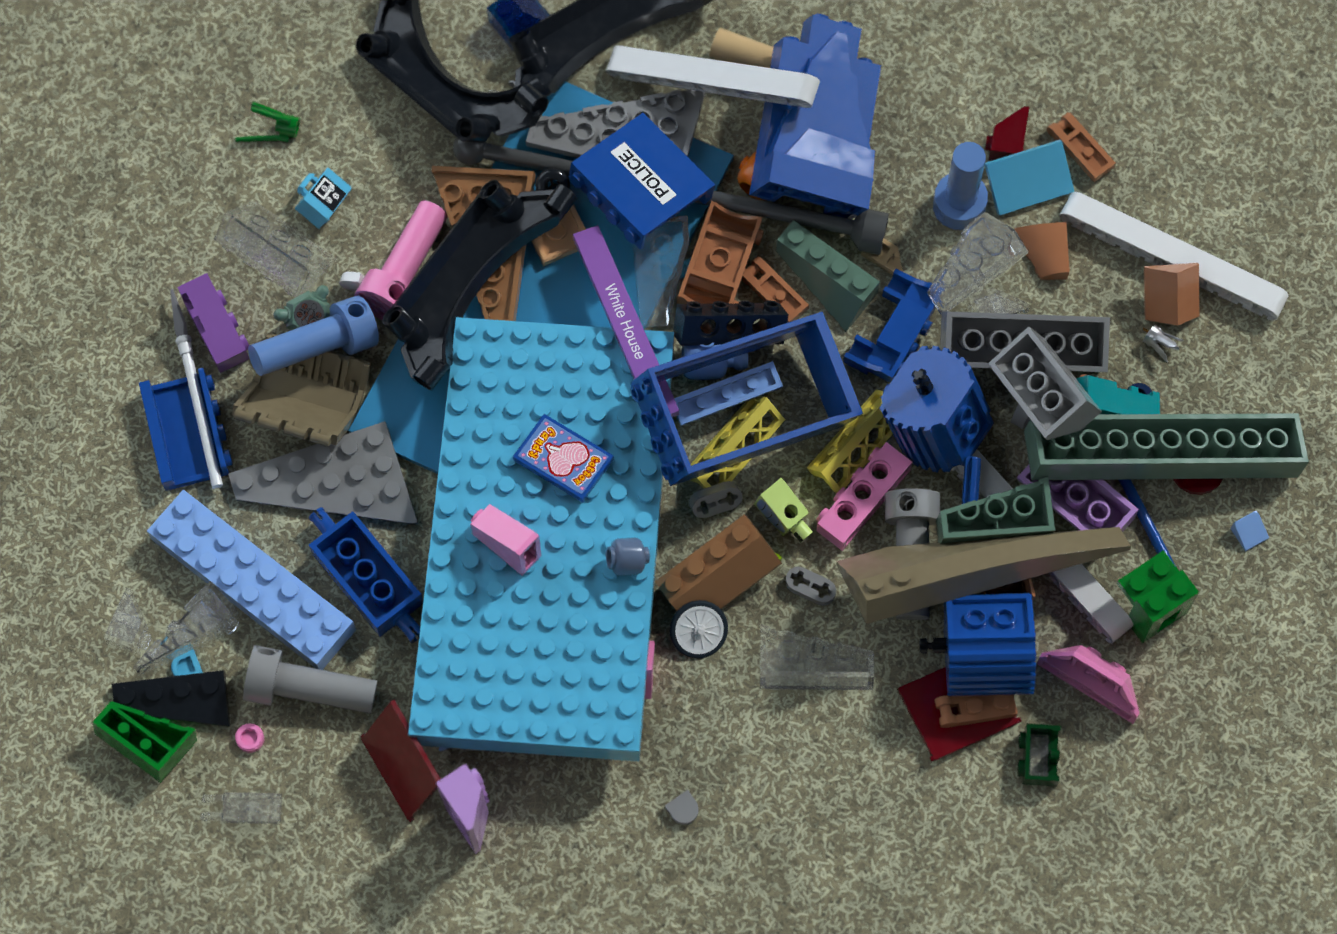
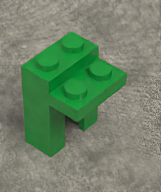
[1116,550,1199,643]

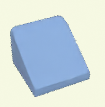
[1230,511,1269,552]

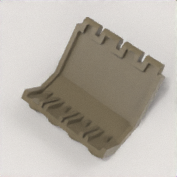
[232,333,372,447]

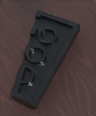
[112,670,230,727]

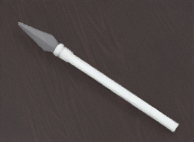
[170,289,223,489]

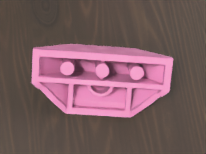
[1037,645,1140,724]

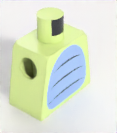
[754,478,813,543]

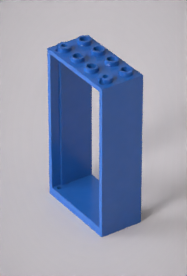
[630,311,863,486]

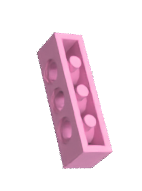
[816,442,912,551]

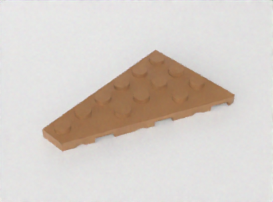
[431,166,536,321]

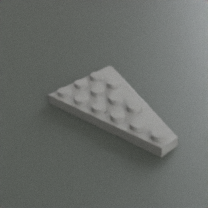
[526,89,706,158]
[228,421,418,525]

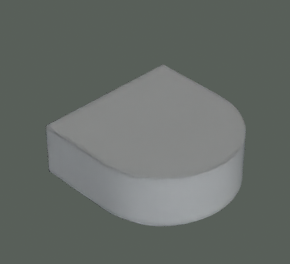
[664,790,699,825]

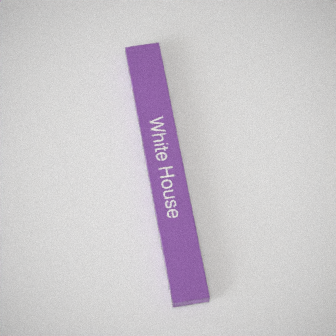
[573,225,679,417]

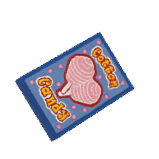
[513,414,614,503]

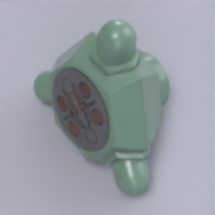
[273,285,330,330]

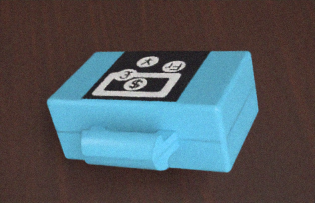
[295,168,351,229]

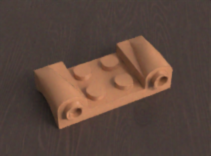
[676,201,764,304]

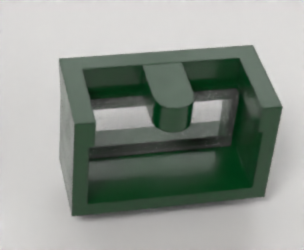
[1017,723,1061,787]

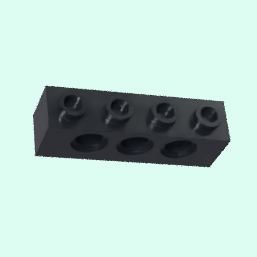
[673,300,789,346]

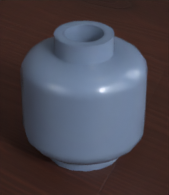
[606,538,650,576]

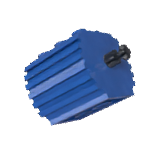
[880,346,994,472]
[919,593,1036,696]

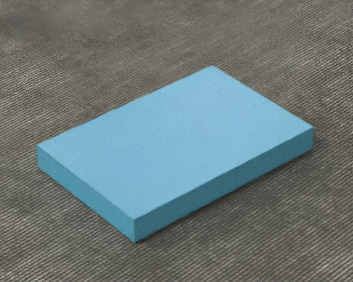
[985,140,1075,215]

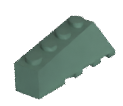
[776,220,880,332]
[936,477,1055,543]

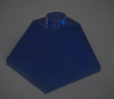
[487,0,550,52]

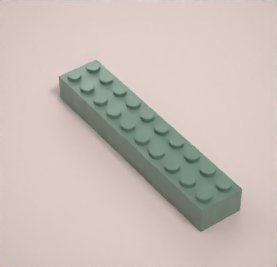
[1024,413,1309,480]

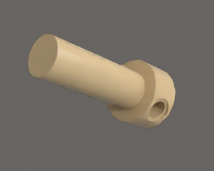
[709,27,773,68]

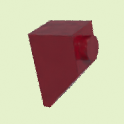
[985,106,1030,161]

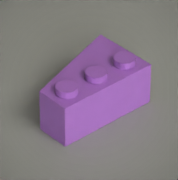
[177,273,249,373]

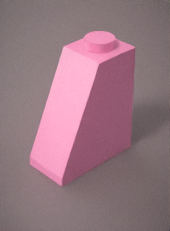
[471,504,541,576]

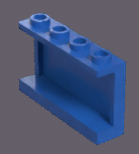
[139,368,233,491]

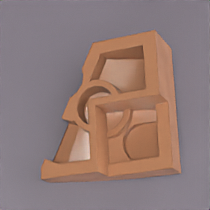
[1013,222,1069,280]

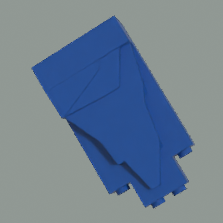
[749,14,881,219]

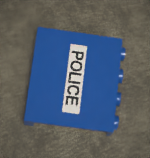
[569,113,715,250]

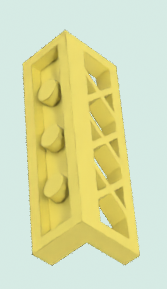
[807,389,893,494]
[690,396,785,489]

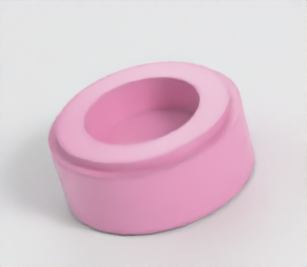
[235,723,264,753]

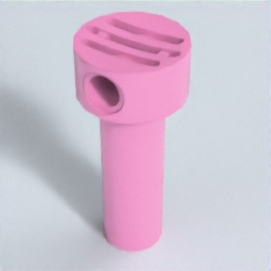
[354,201,448,320]

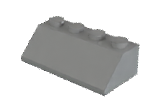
[988,326,1102,440]

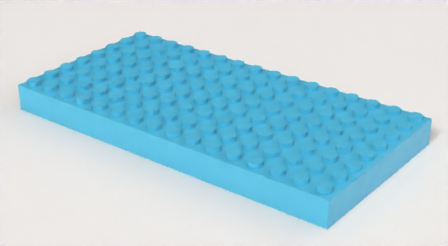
[408,317,674,762]

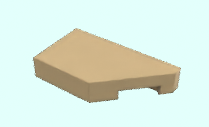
[861,238,903,275]

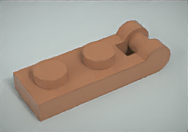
[1047,112,1116,182]
[742,256,809,323]
[935,695,1018,728]

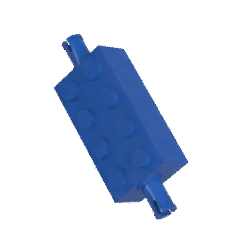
[309,507,423,643]

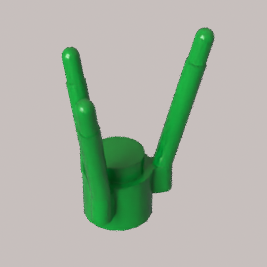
[235,102,300,143]

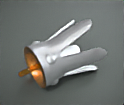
[1143,325,1184,362]

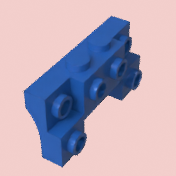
[843,268,944,383]

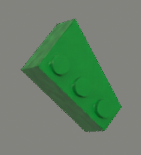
[92,701,197,783]

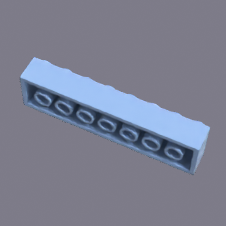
[147,489,356,670]

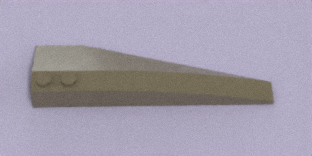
[836,527,1131,624]

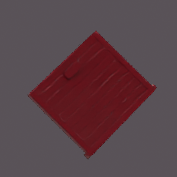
[897,667,1021,762]
[361,700,441,822]

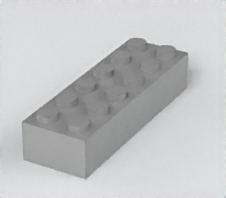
[940,311,1110,372]

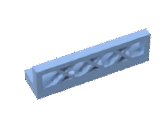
[674,361,783,427]

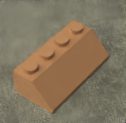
[655,514,782,611]

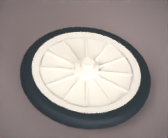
[670,600,728,658]

